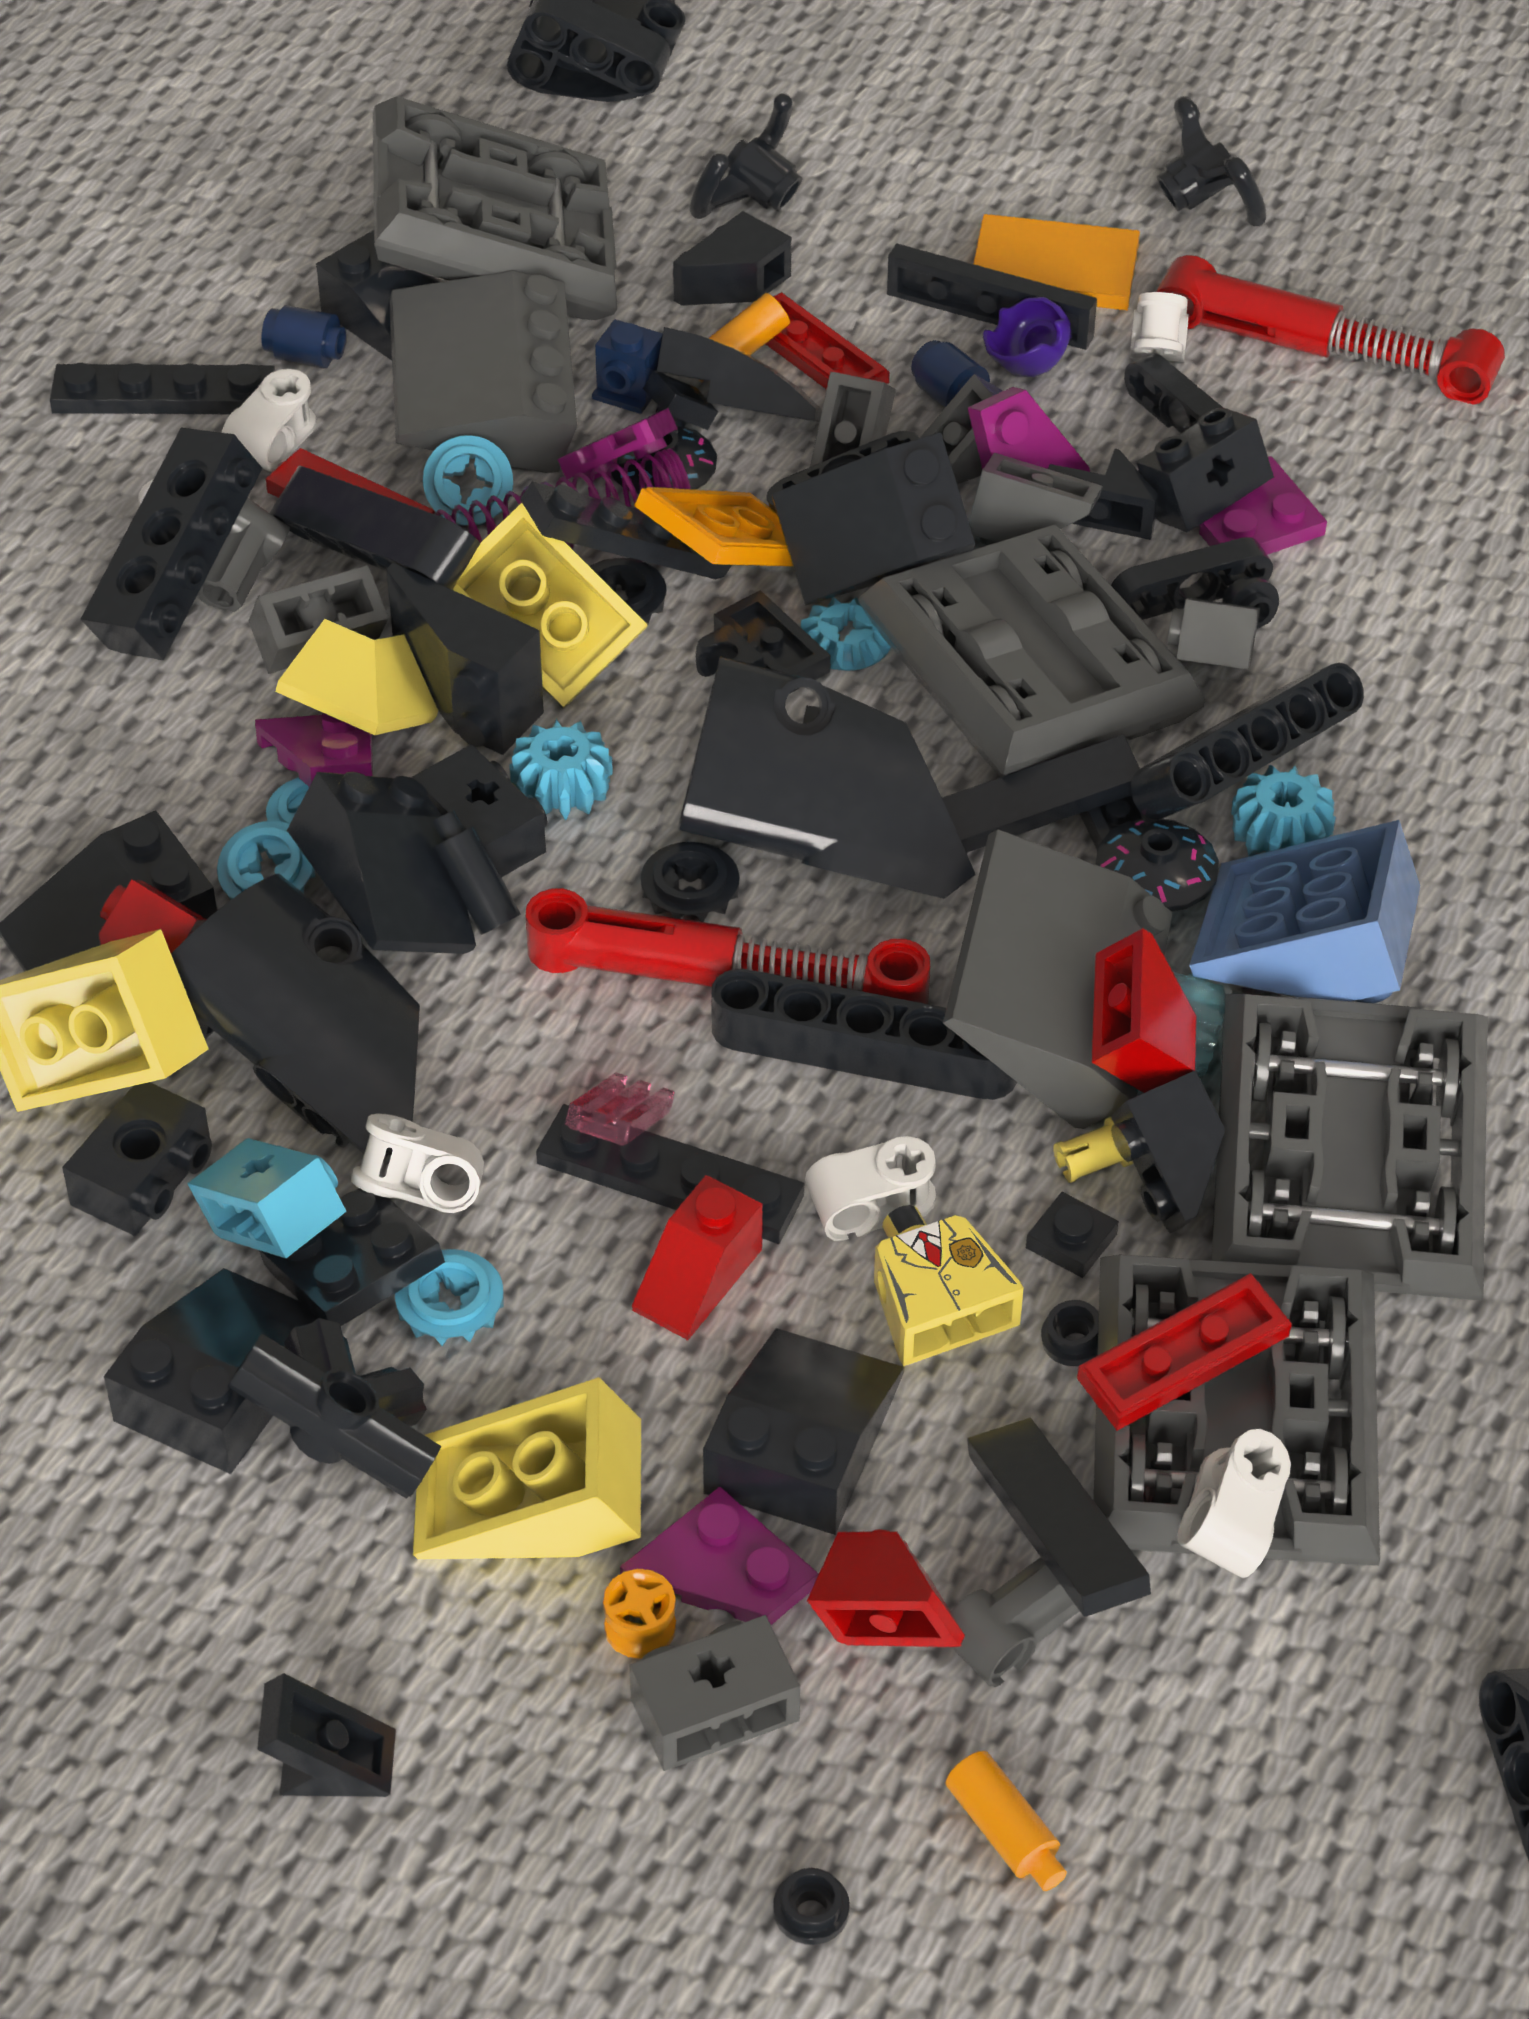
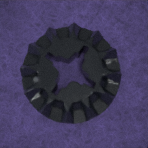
[589,558,667,625]
[641,842,740,922]

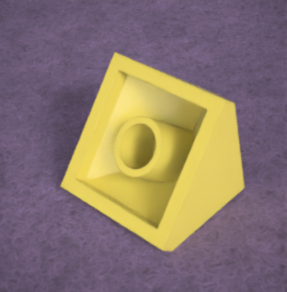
[275,619,438,735]

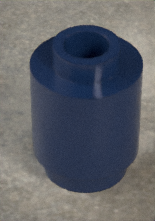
[261,305,346,369]
[911,340,990,407]

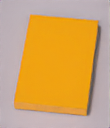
[973,214,1140,310]
[634,487,793,567]

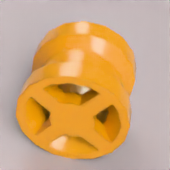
[603,1569,676,1659]

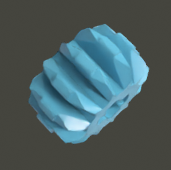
[509,718,613,821]
[1231,765,1336,857]

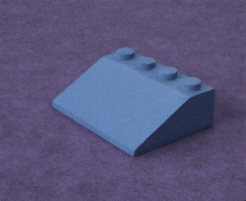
[1189,820,1420,1003]

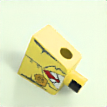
[874,1205,1024,1366]

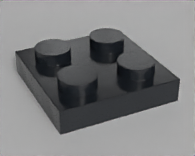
[259,1188,445,1326]

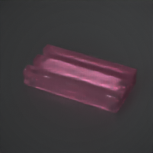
[565,1072,675,1146]

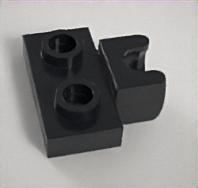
[695,590,831,694]

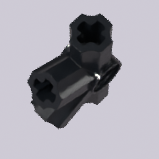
[227,1318,441,1499]

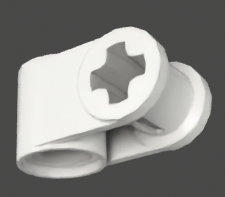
[1130,292,1189,362]
[222,369,316,472]
[350,1114,484,1213]
[805,1136,936,1241]
[1177,1429,1291,1578]

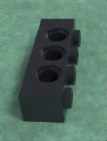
[80,427,263,660]

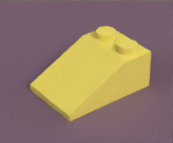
[453,503,648,708]
[0,929,209,1112]
[413,1377,641,1559]

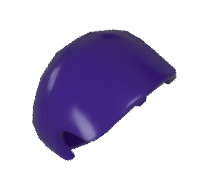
[983,297,1071,377]

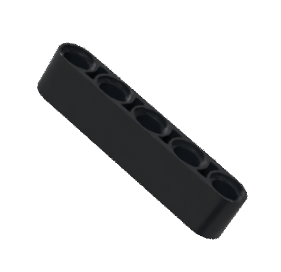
[270,465,480,590]
[1131,663,1364,820]
[711,969,1017,1100]

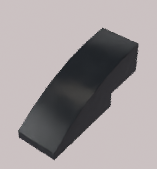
[657,327,822,422]

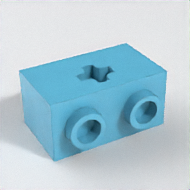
[187,1138,347,1258]

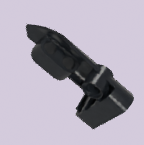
[507,0,685,102]
[678,657,976,899]
[171,873,420,1156]

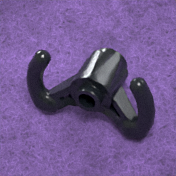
[690,93,803,219]
[1157,96,1266,226]

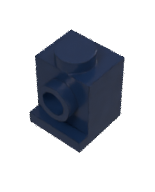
[592,319,665,414]

